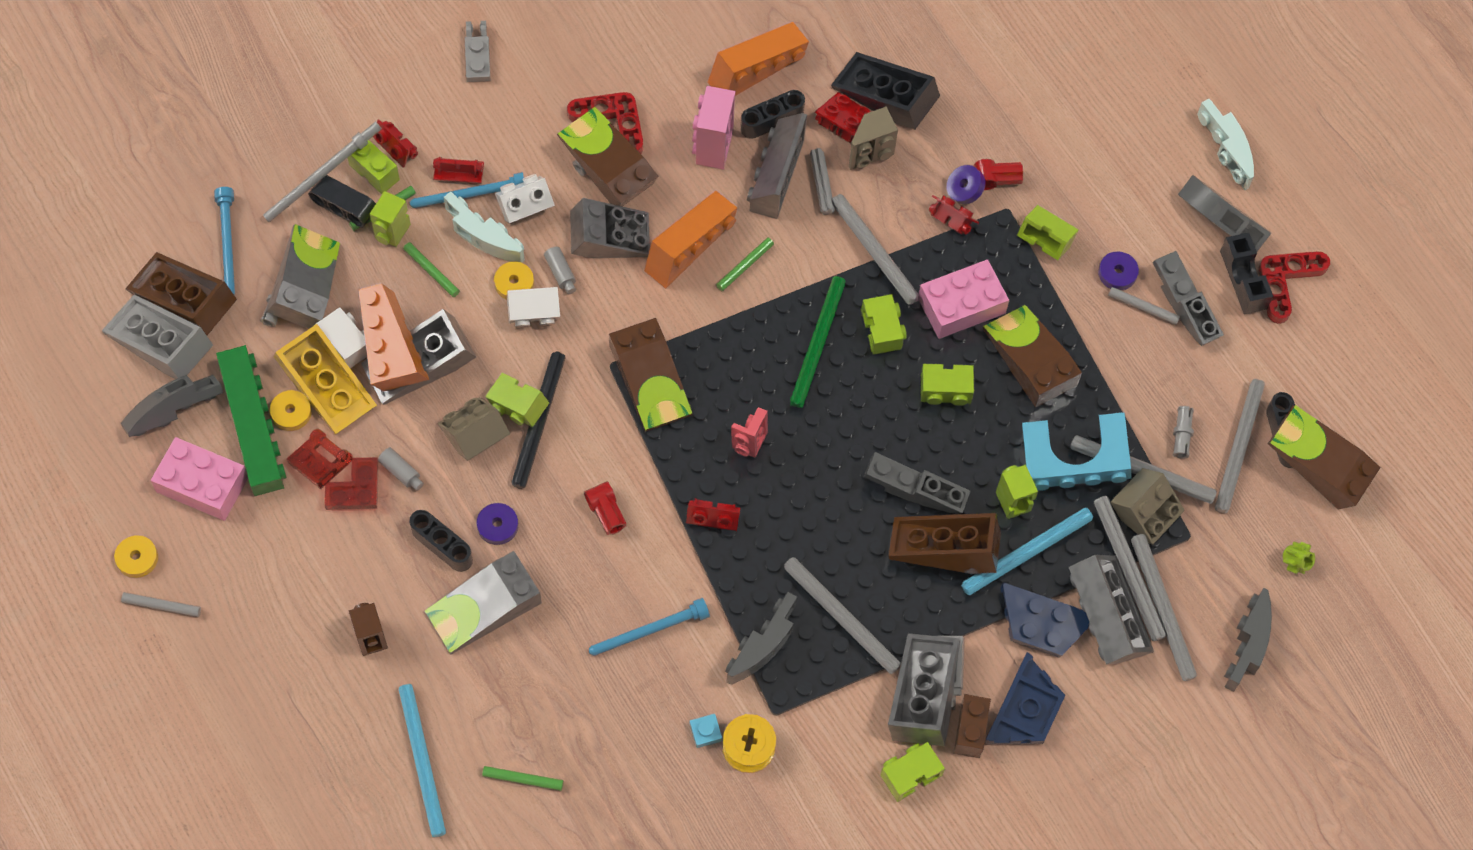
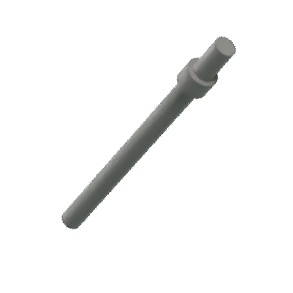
[263,121,382,222]

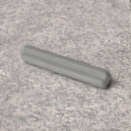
[810,148,835,215]

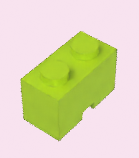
[347,140,400,194]
[370,191,411,247]
[1017,205,1079,260]
[861,294,907,354]
[921,364,974,406]
[485,373,549,427]
[996,465,1038,519]
[880,742,945,802]

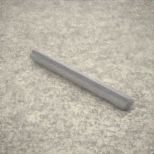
[832,194,919,305]
[1215,379,1265,513]
[1071,435,1217,504]
[1094,496,1166,641]
[1131,534,1197,681]
[784,557,901,674]

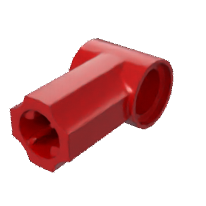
[974,159,1023,190]
[584,481,626,535]

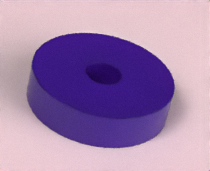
[946,165,985,205]
[1098,251,1139,290]
[477,503,518,545]

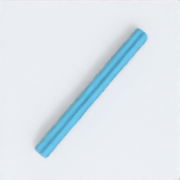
[962,508,1093,595]
[399,684,446,837]

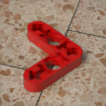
[567,92,643,154]
[1258,251,1330,324]

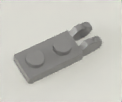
[465,21,491,82]

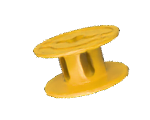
[723,714,776,773]

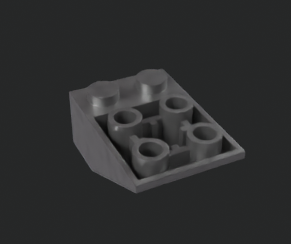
[570,198,650,259]

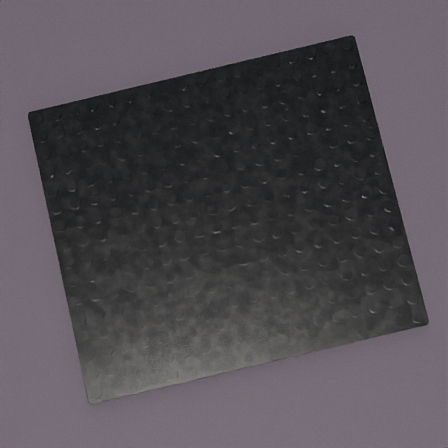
[610,209,1191,716]

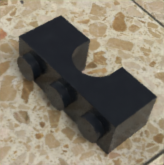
[1220,233,1273,315]

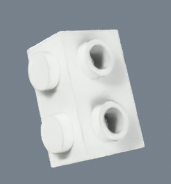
[495,174,555,223]
[507,287,560,327]
[316,307,367,368]

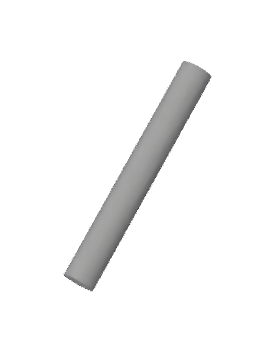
[1108,287,1180,325]
[121,592,201,617]

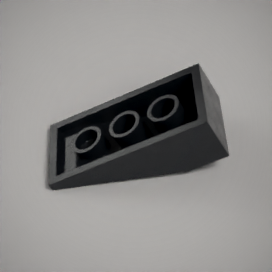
[831,52,940,130]

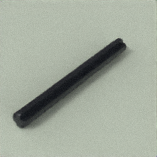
[512,351,566,489]

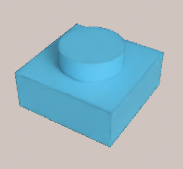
[689,714,722,748]

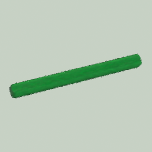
[790,276,845,408]

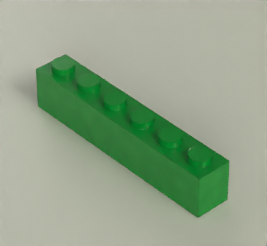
[216,345,287,497]

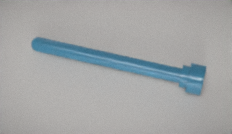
[410,172,524,208]
[214,187,235,295]
[589,598,710,656]

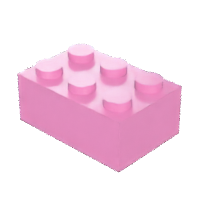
[692,86,735,169]
[918,259,1009,339]
[151,437,248,521]

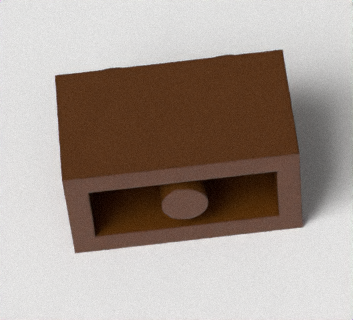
[348,603,388,656]
[954,694,991,758]

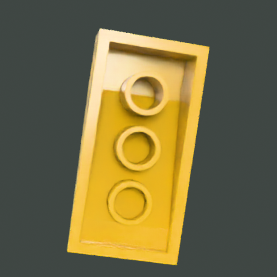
[274,324,377,435]

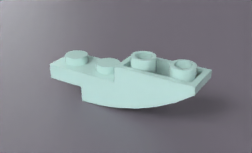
[1197,98,1254,190]
[444,192,525,263]

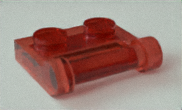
[287,429,353,490]

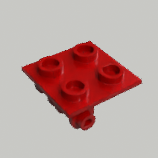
[815,92,871,143]

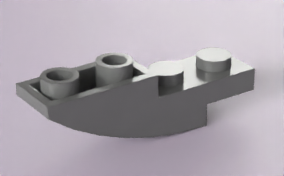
[1178,175,1271,252]
[1152,251,1224,346]
[121,375,223,437]
[864,452,970,514]
[1224,588,1272,692]
[725,592,797,685]

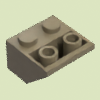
[849,107,898,170]
[437,397,510,461]
[1110,468,1185,545]

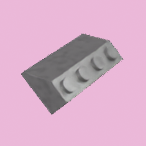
[747,113,807,219]
[1069,555,1154,665]

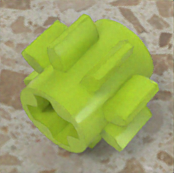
[1283,541,1315,574]

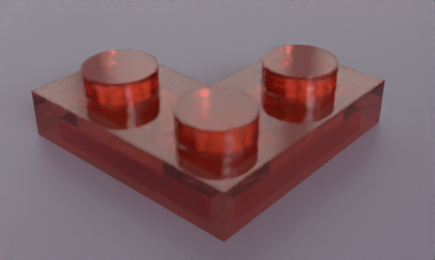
[325,457,379,510]

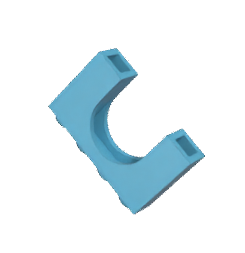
[1022,412,1131,490]

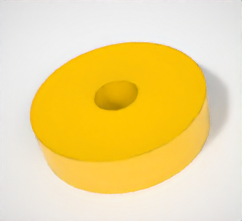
[494,261,534,300]
[270,390,312,431]
[114,535,158,578]

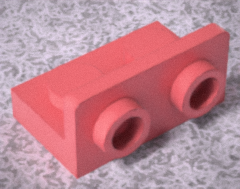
[731,407,768,458]

